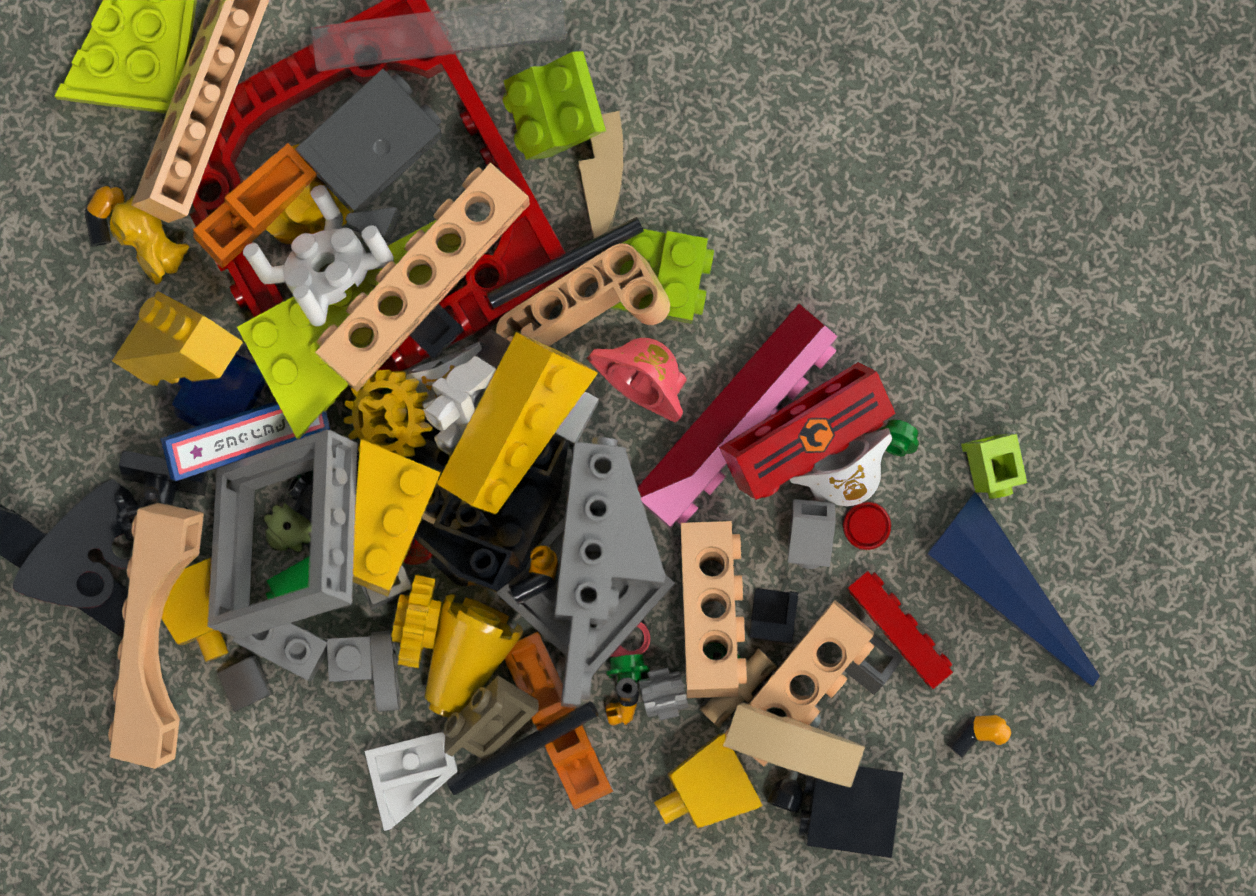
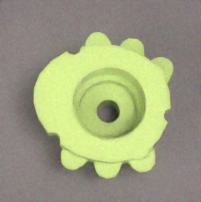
[264,503,311,552]

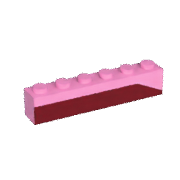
[637,303,837,528]

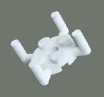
[243,185,394,326]

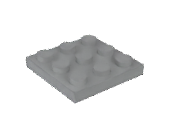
[497,510,675,676]

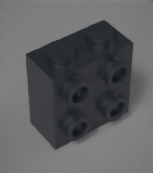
[798,766,903,858]

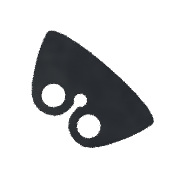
[13,479,137,608]

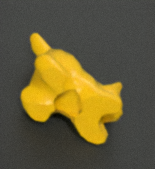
[109,195,190,285]

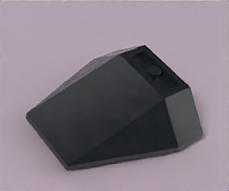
[392,423,569,593]

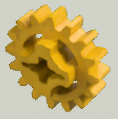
[344,370,432,458]
[391,575,442,668]

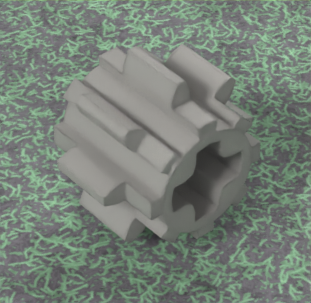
[639,667,688,721]

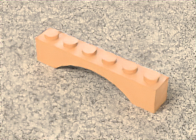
[108,503,204,769]

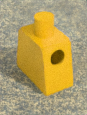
[161,557,229,662]
[654,733,763,828]

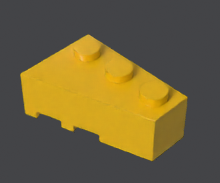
[112,291,243,386]
[353,439,441,597]

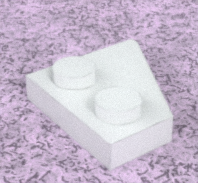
[365,732,458,831]

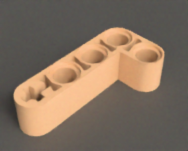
[496,243,670,346]

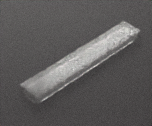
[311,0,567,71]

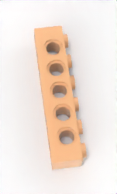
[131,0,269,223]
[316,163,530,392]

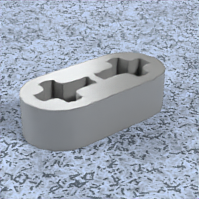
[370,630,401,712]

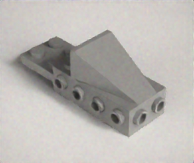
[553,437,665,708]

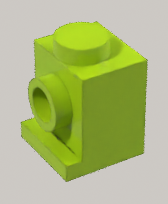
[961,434,1027,499]

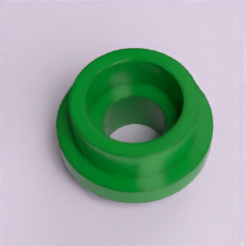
[879,419,919,457]

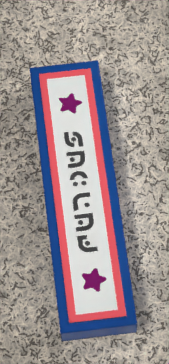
[160,401,330,481]

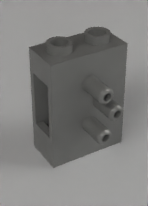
[295,69,442,213]

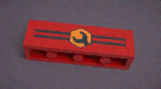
[719,362,896,500]

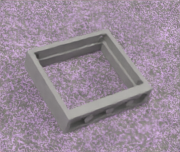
[208,429,358,639]

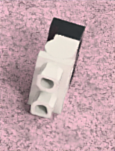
[424,329,511,456]

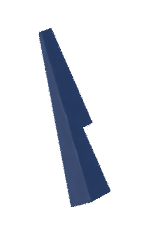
[925,492,1100,687]

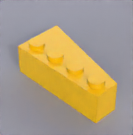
[437,332,598,514]

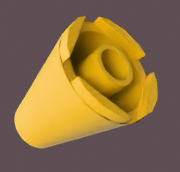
[424,594,523,718]

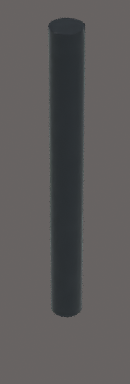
[486,217,644,308]
[447,701,599,795]

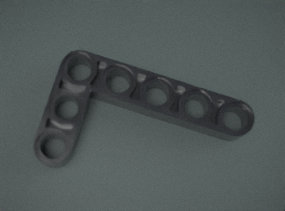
[0,504,129,638]

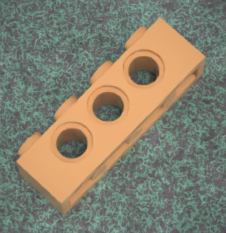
[681,521,747,698]
[725,600,874,766]

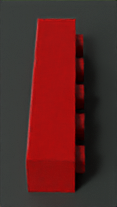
[846,571,953,690]

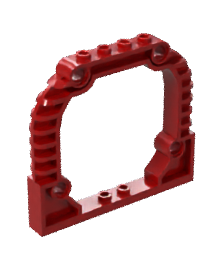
[189,0,575,375]

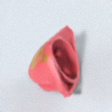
[586,338,687,423]

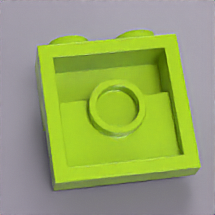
[503,51,606,160]
[610,229,715,324]

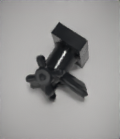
[114,450,209,541]

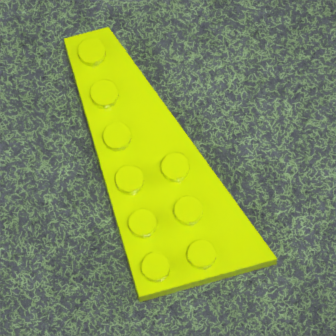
[54,0,197,113]
[237,220,461,440]

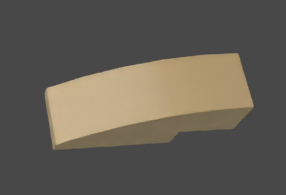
[578,111,623,239]
[723,703,866,787]

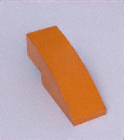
[193,143,317,269]

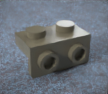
[443,676,538,760]

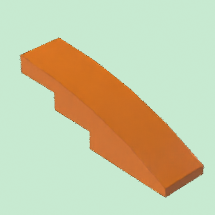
[505,632,613,810]

